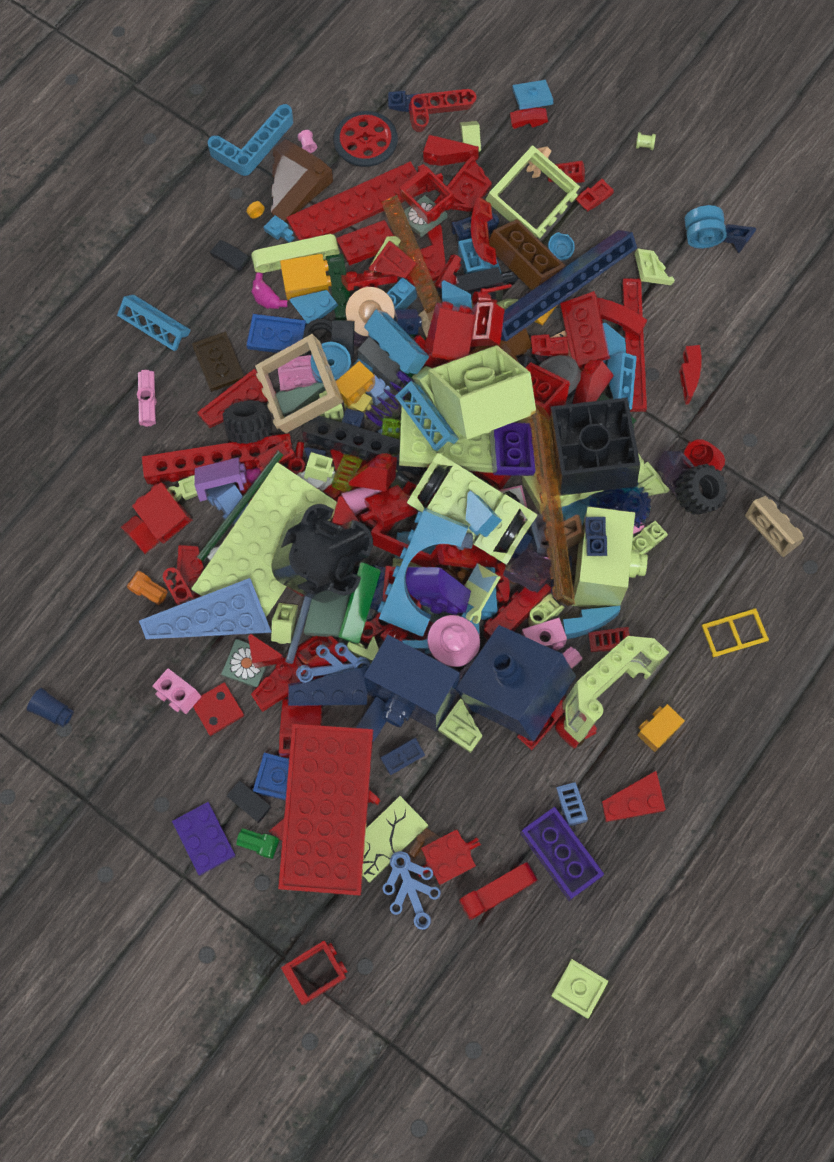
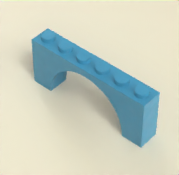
[378,508,469,637]

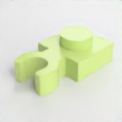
[169,475,198,501]

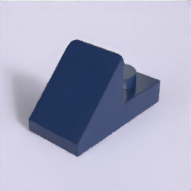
[723,224,756,253]

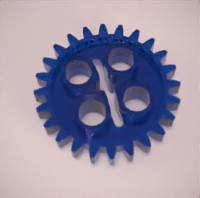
[589,482,651,528]

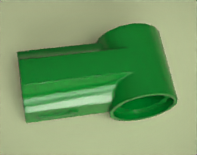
[236,828,280,859]

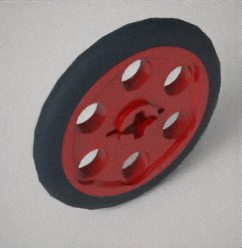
[333,111,398,167]

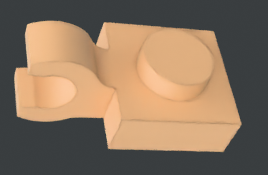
[527,146,551,178]

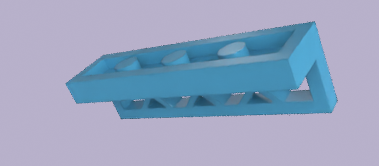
[117,295,190,351]
[395,381,459,451]

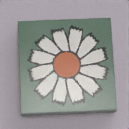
[398,195,448,237]
[221,639,267,688]

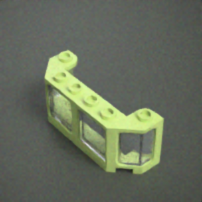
[563,636,669,743]

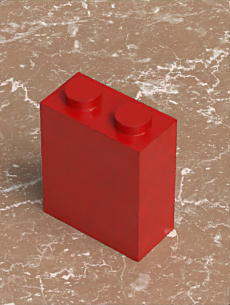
[132,482,193,544]

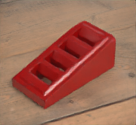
[548,161,585,183]
[588,627,630,652]

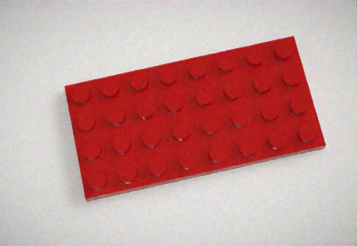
[278,724,374,895]

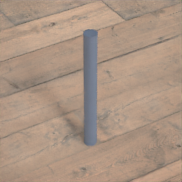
[286,596,311,664]

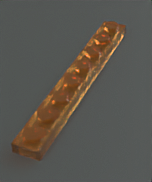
[381,195,442,313]

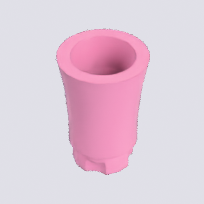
[341,487,382,516]

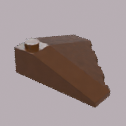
[271,139,333,223]

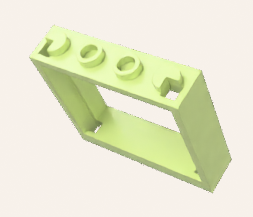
[486,145,580,239]

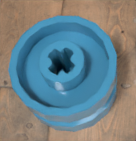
[685,205,727,248]
[310,342,351,383]

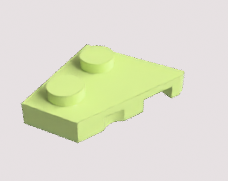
[635,249,675,285]

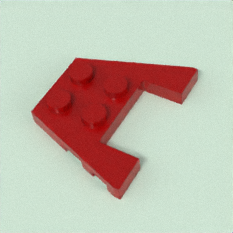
[404,225,446,288]

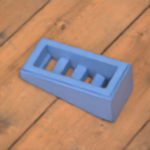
[556,782,588,826]

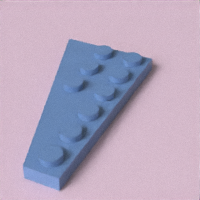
[139,578,271,639]

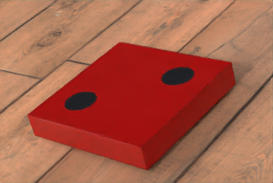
[193,682,244,736]

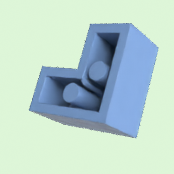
[207,483,248,525]

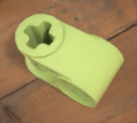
[528,593,564,627]

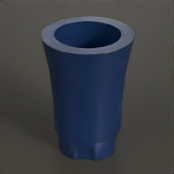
[27,688,74,727]

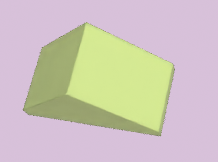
[460,121,481,152]

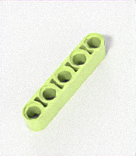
[251,234,339,273]

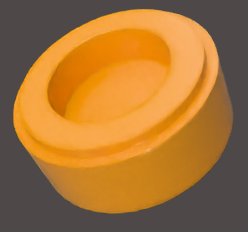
[246,201,265,219]

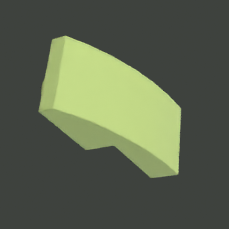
[632,521,668,554]

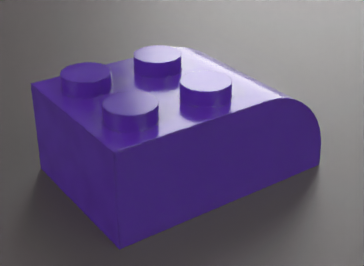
[490,423,536,476]
[406,567,471,615]

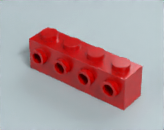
[483,576,551,640]

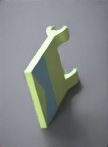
[465,563,500,624]

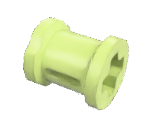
[636,132,656,150]

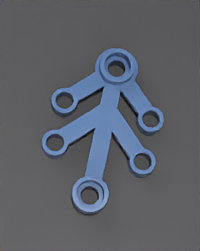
[296,643,370,683]
[382,851,441,930]

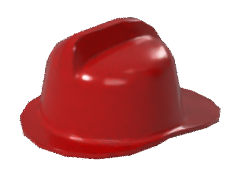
[683,439,725,471]

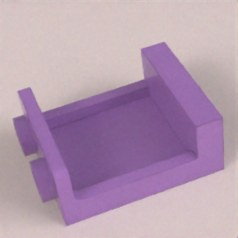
[194,457,247,501]

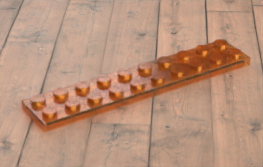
[530,410,575,606]

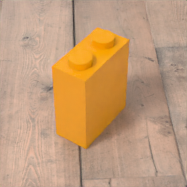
[280,254,332,300]

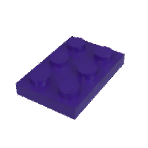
[172,802,236,876]

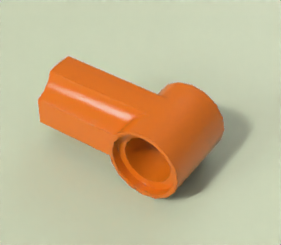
[127,571,168,605]

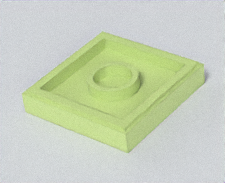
[551,959,608,1019]

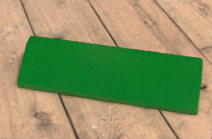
[339,562,381,644]

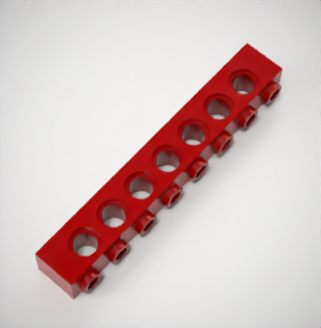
[142,433,293,485]

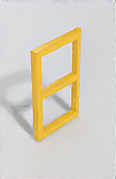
[701,609,769,657]

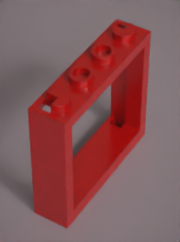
[371,482,439,567]

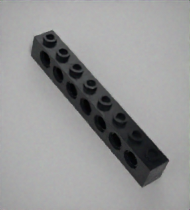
[302,416,449,482]

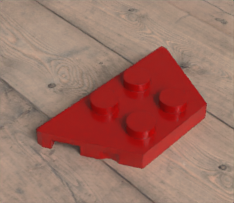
[434,155,492,212]

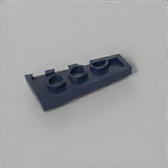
[288,665,369,706]

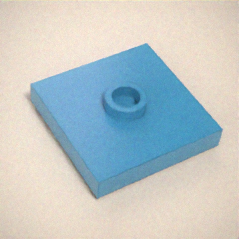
[512,80,553,110]

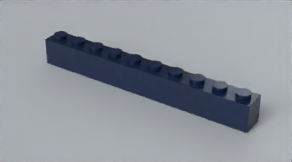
[501,230,637,341]

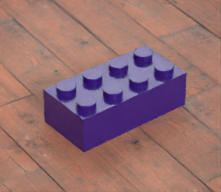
[520,807,604,901]

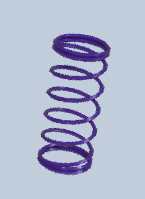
[365,370,415,427]

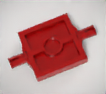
[360,485,420,527]
[418,830,481,885]

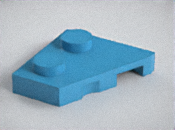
[290,290,338,324]

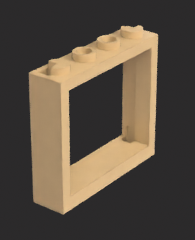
[255,334,343,433]

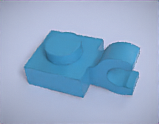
[264,215,295,243]

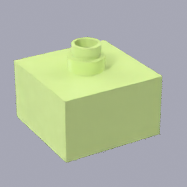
[429,345,537,439]
[572,507,648,608]

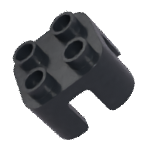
[271,504,373,603]

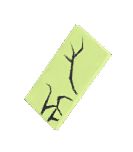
[363,796,428,883]

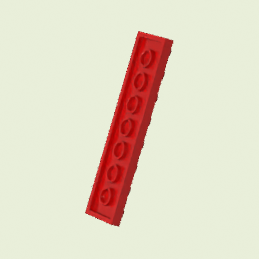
[286,161,426,241]

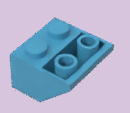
[458,238,501,274]

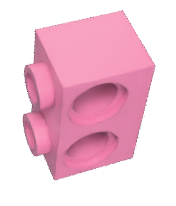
[153,669,202,714]

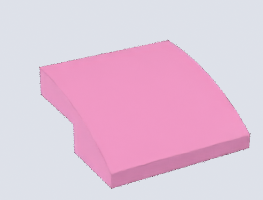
[278,355,316,392]

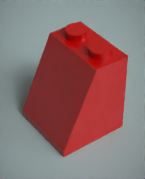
[425,301,475,361]

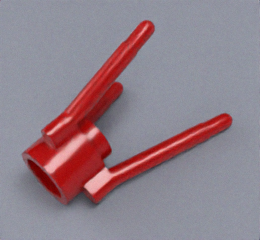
[472,284,512,306]

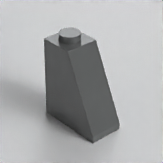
[358,337,404,391]

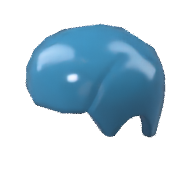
[548,232,575,261]

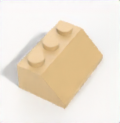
[745,496,804,557]

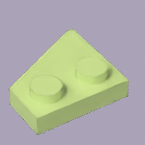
[621,462,670,499]
[438,699,482,753]

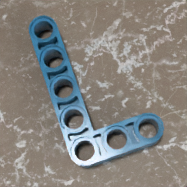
[208,104,293,176]

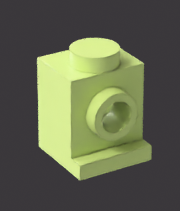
[304,452,335,482]

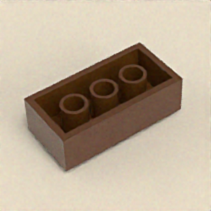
[489,219,565,290]

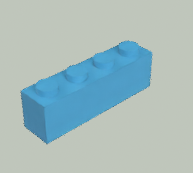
[364,309,429,374]

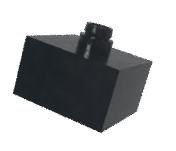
[550,397,640,496]

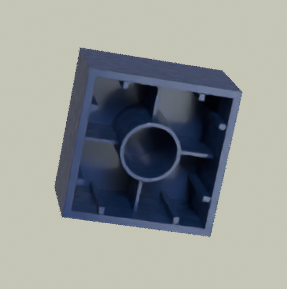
[456,625,576,742]
[364,635,460,732]

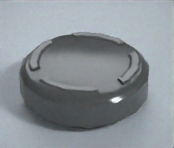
[539,355,581,394]

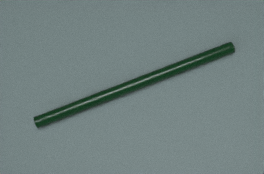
[197,451,284,561]

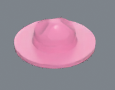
[427,615,480,667]

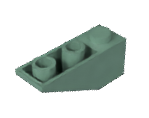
[276,383,326,418]

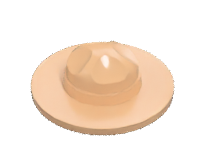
[346,287,395,337]

